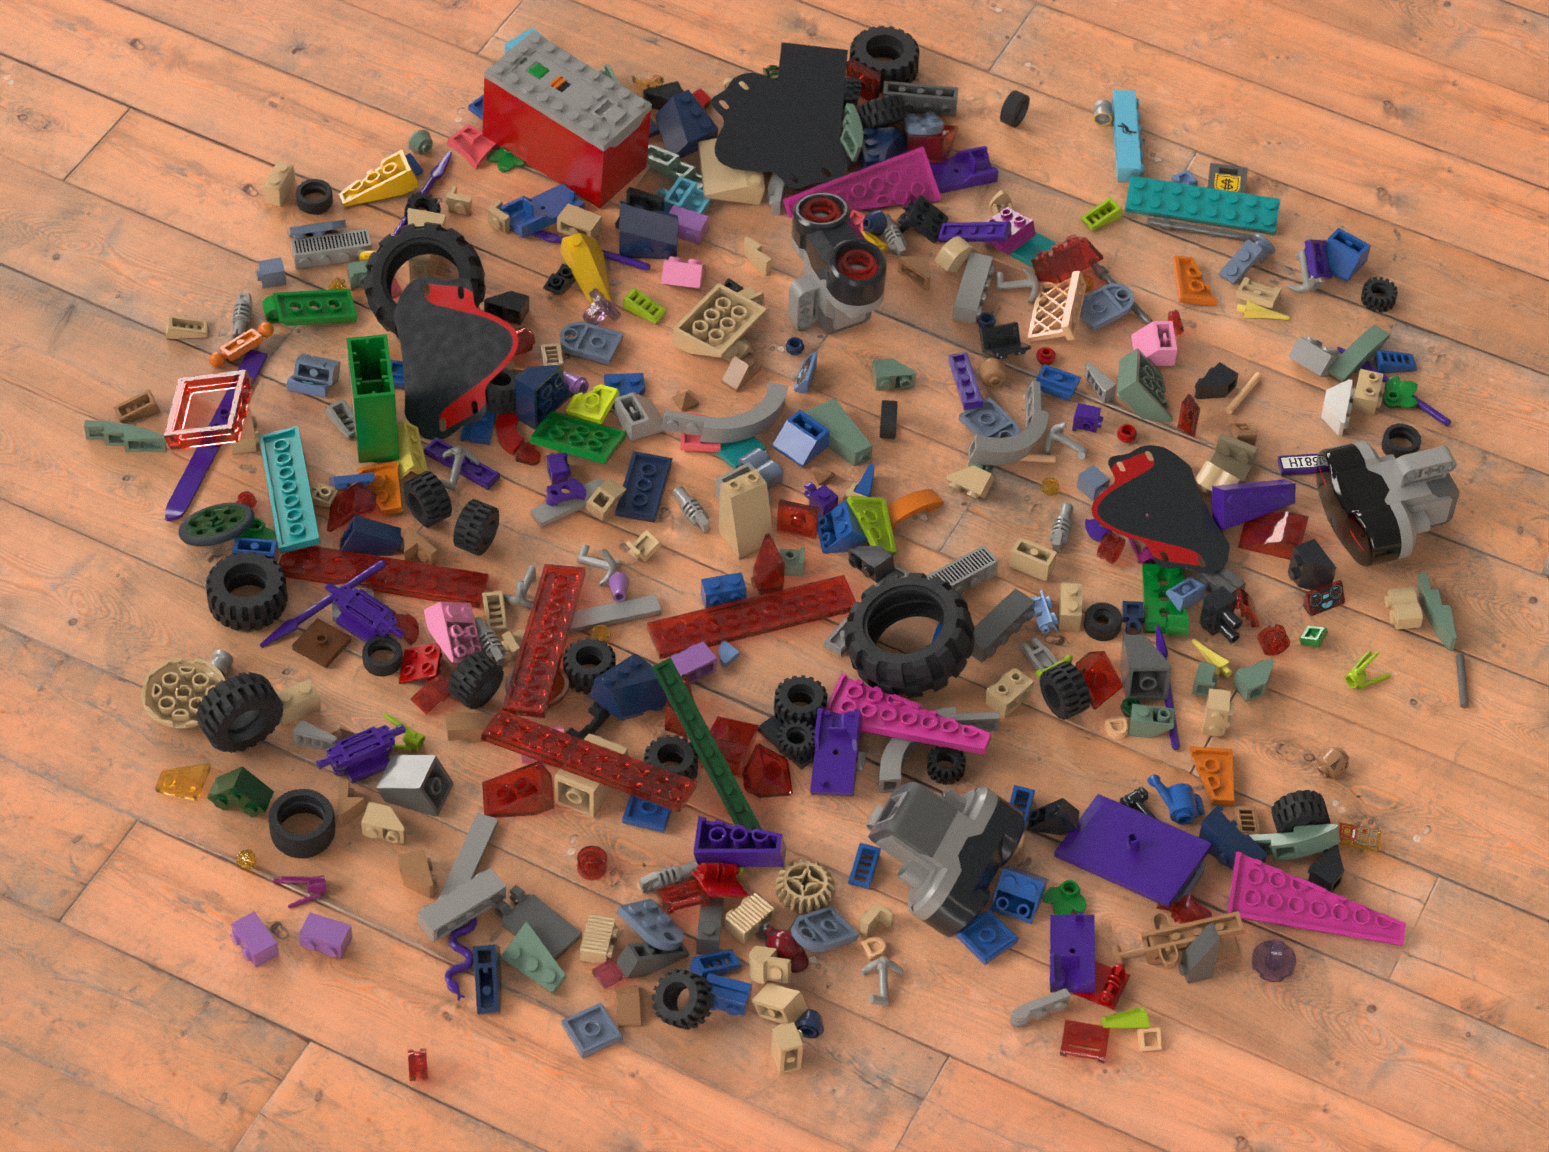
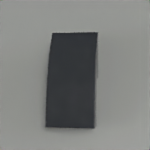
[543,263,576,296]

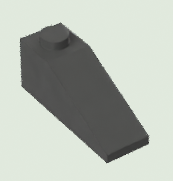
[696,896,724,955]
[1178,923,1221,984]
[616,942,689,979]

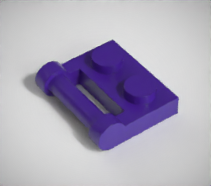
[1304,239,1333,280]

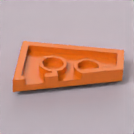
[1172,255,1218,306]
[357,461,403,516]
[1189,746,1234,806]

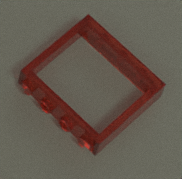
[164,370,253,450]

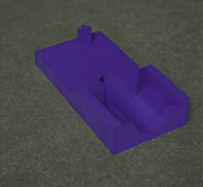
[929,146,999,194]
[810,708,863,796]
[1050,912,1095,993]

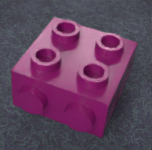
[984,207,1036,255]

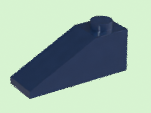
[473,944,502,1014]

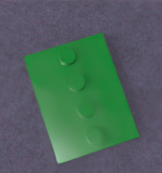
[530,410,626,464]

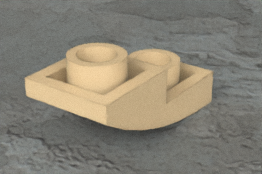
[744,236,771,276]
[310,483,338,507]

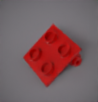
[399,642,443,685]
[692,862,748,898]
[1073,961,1130,1010]

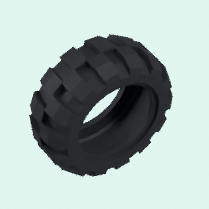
[364,222,486,338]
[844,573,975,698]

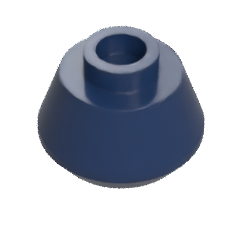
[863,210,887,236]
[795,1009,824,1038]

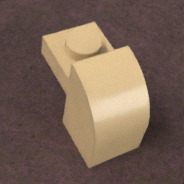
[934,236,976,273]
[749,946,791,984]

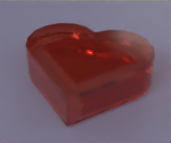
[1167,309,1184,336]
[516,442,541,466]

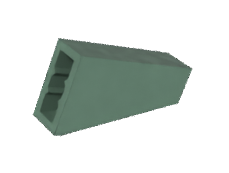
[804,398,872,466]

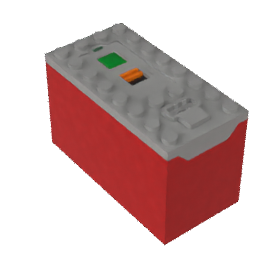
[482,31,652,209]

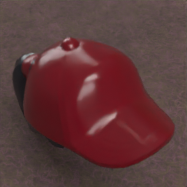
[756,923,809,973]

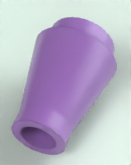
[563,371,589,395]
[609,572,629,602]

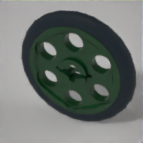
[178,502,255,547]

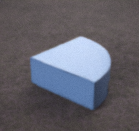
[1171,170,1198,186]
[718,640,740,667]

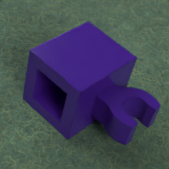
[804,482,838,519]

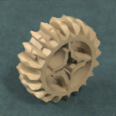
[775,858,835,915]

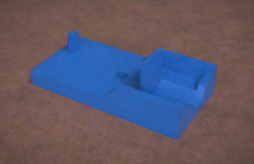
[500,183,585,239]

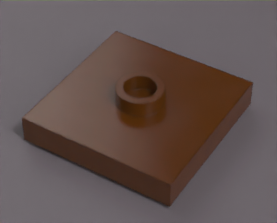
[292,618,351,668]

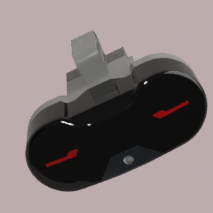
[1316,440,1459,567]

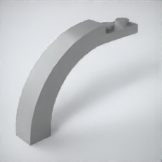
[968,380,1049,465]
[661,382,788,443]
[878,707,1000,793]

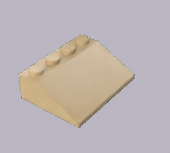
[698,138,765,205]
[672,283,766,358]

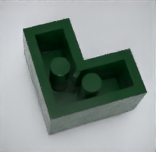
[207,766,274,817]

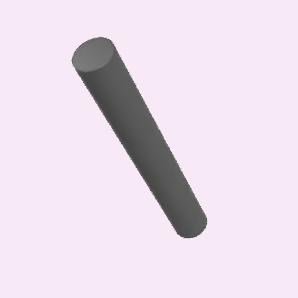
[1456,654,1469,709]

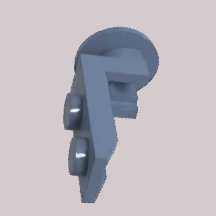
[1219,233,1276,285]

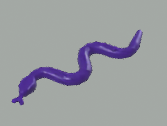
[444,917,477,1000]

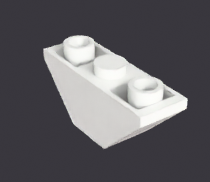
[1321,380,1355,436]

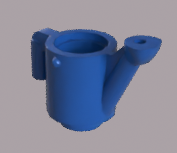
[1147,775,1205,825]

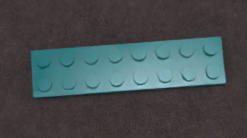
[1125,176,1281,235]
[259,426,321,554]

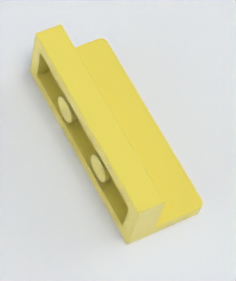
[393,420,428,479]

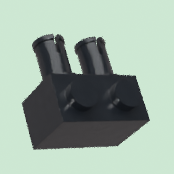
[1199,586,1243,644]

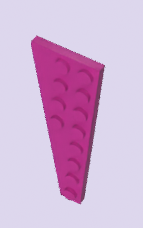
[782,147,942,218]
[825,673,991,755]
[1227,852,1406,946]

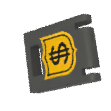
[1207,163,1248,193]

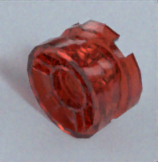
[1097,532,1126,564]
[1257,624,1291,656]
[577,846,608,880]
[408,1048,428,1082]

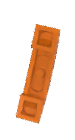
[887,489,944,531]

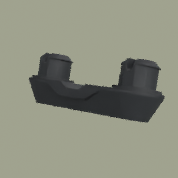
[564,702,610,748]

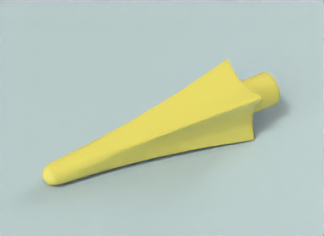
[1237,300,1290,320]
[1192,639,1232,678]

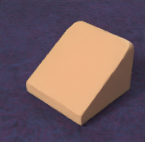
[1136,1027,1163,1052]

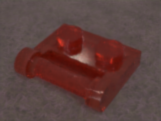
[657,880,710,915]
[1060,1019,1110,1064]

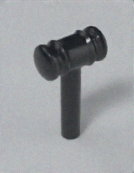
[1119,787,1158,820]

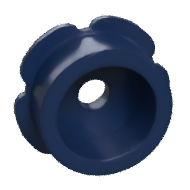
[977,312,996,329]
[785,337,805,355]

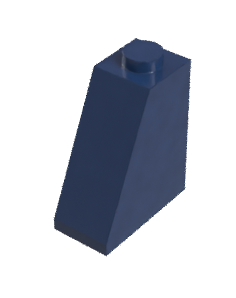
[339,515,403,556]

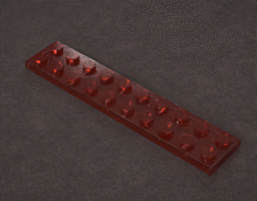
[278,546,489,608]
[502,564,586,718]
[647,575,856,659]
[481,709,698,813]

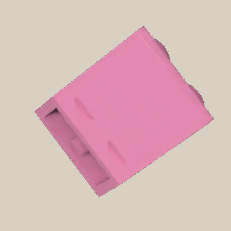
[424,601,482,663]

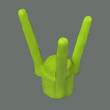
[1345,650,1391,690]
[383,713,425,753]

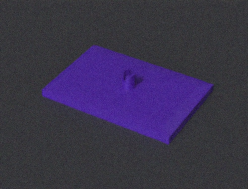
[1054,794,1212,908]

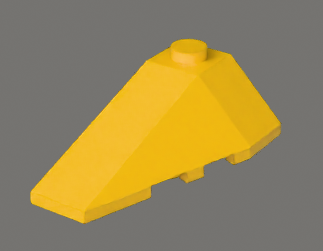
[339,150,420,207]
[560,233,611,310]

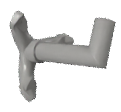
[1287,250,1323,293]
[996,268,1039,304]
[1044,422,1088,459]
[439,446,479,491]
[577,544,622,587]
[503,565,541,608]
[861,956,903,1006]

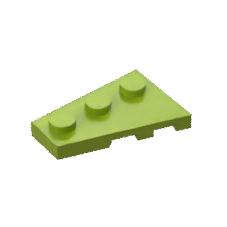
[846,496,897,556]

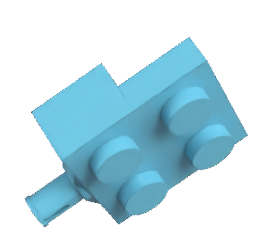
[657,176,713,214]

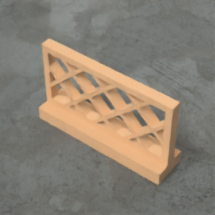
[1027,271,1087,342]

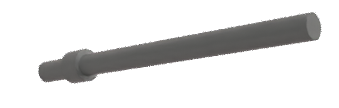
[1147,217,1255,243]
[1087,258,1153,325]

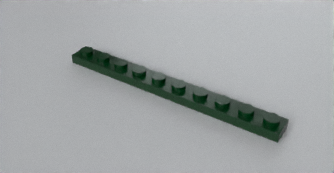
[652,657,762,830]

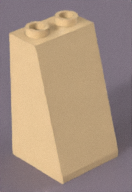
[408,208,447,290]
[718,469,774,559]
[554,734,628,818]

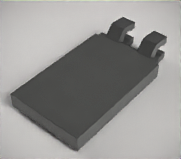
[494,885,582,961]

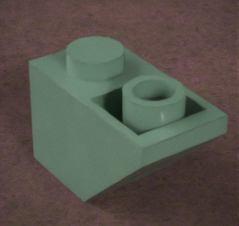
[872,358,916,391]
[1233,658,1274,702]
[1129,704,1175,738]

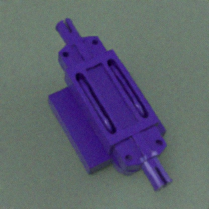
[325,582,405,643]
[316,724,406,784]

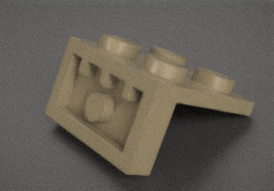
[1210,433,1258,483]

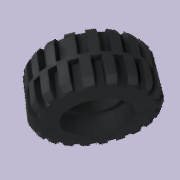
[849,26,920,93]
[206,551,288,631]
[197,672,283,753]

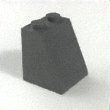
[1120,635,1171,700]
[376,755,454,817]

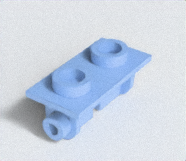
[1032,590,1059,634]

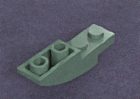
[1250,824,1340,861]

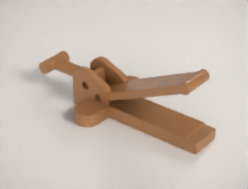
[1112,911,1245,968]

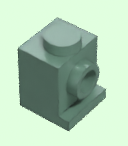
[347,260,368,291]
[775,547,805,576]
[1192,662,1218,697]

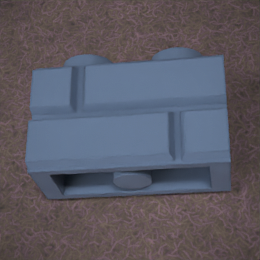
[294,354,341,386]

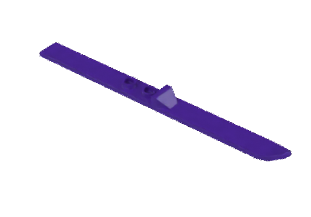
[165,350,268,522]

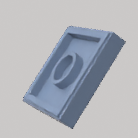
[561,1002,623,1059]

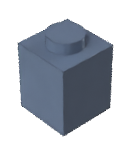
[256,257,286,288]
[1077,465,1110,502]

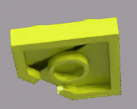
[566,384,620,425]

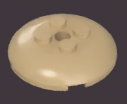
[141,657,225,729]

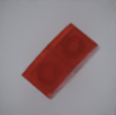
[1235,588,1260,628]
[410,673,451,715]

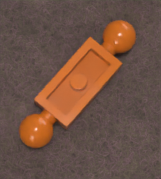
[209,322,274,368]

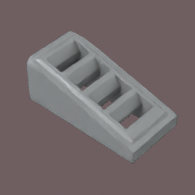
[1084,362,1116,404]
[325,399,355,439]
[292,720,338,751]

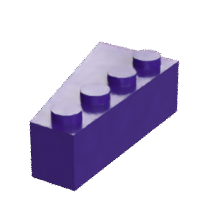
[1212,479,1296,530]
[693,816,786,867]

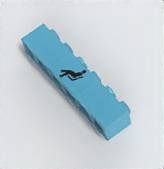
[1111,90,1144,182]

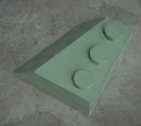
[1117,348,1173,422]

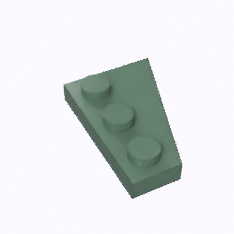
[501,921,567,995]

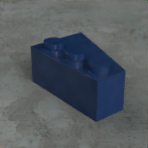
[1199,805,1267,870]

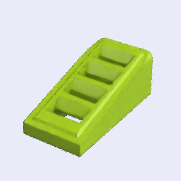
[1080,197,1123,231]
[623,287,667,324]
[1100,1007,1151,1028]

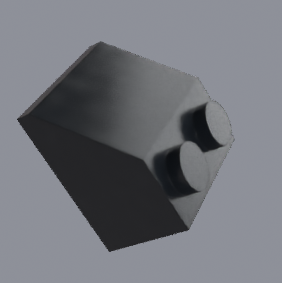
[1288,539,1337,592]

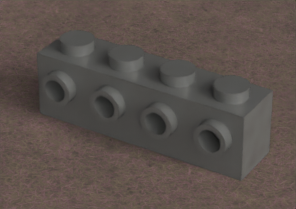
[883,81,958,116]
[971,588,1035,662]

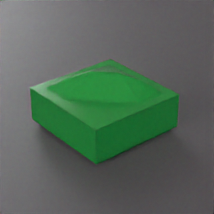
[1299,625,1328,647]

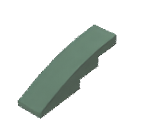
[840,103,863,162]
[647,144,703,190]
[1328,325,1390,382]
[84,420,166,452]
[1416,573,1457,651]

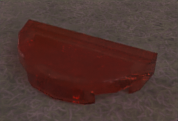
[394,612,419,646]

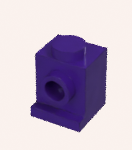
[1072,403,1103,432]
[547,453,571,485]

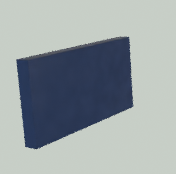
[615,451,673,523]

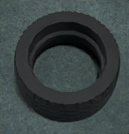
[269,789,336,858]

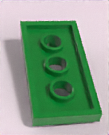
[262,289,357,326]
[1142,563,1189,636]

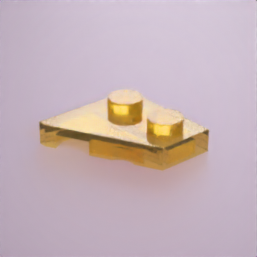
[155,763,211,801]

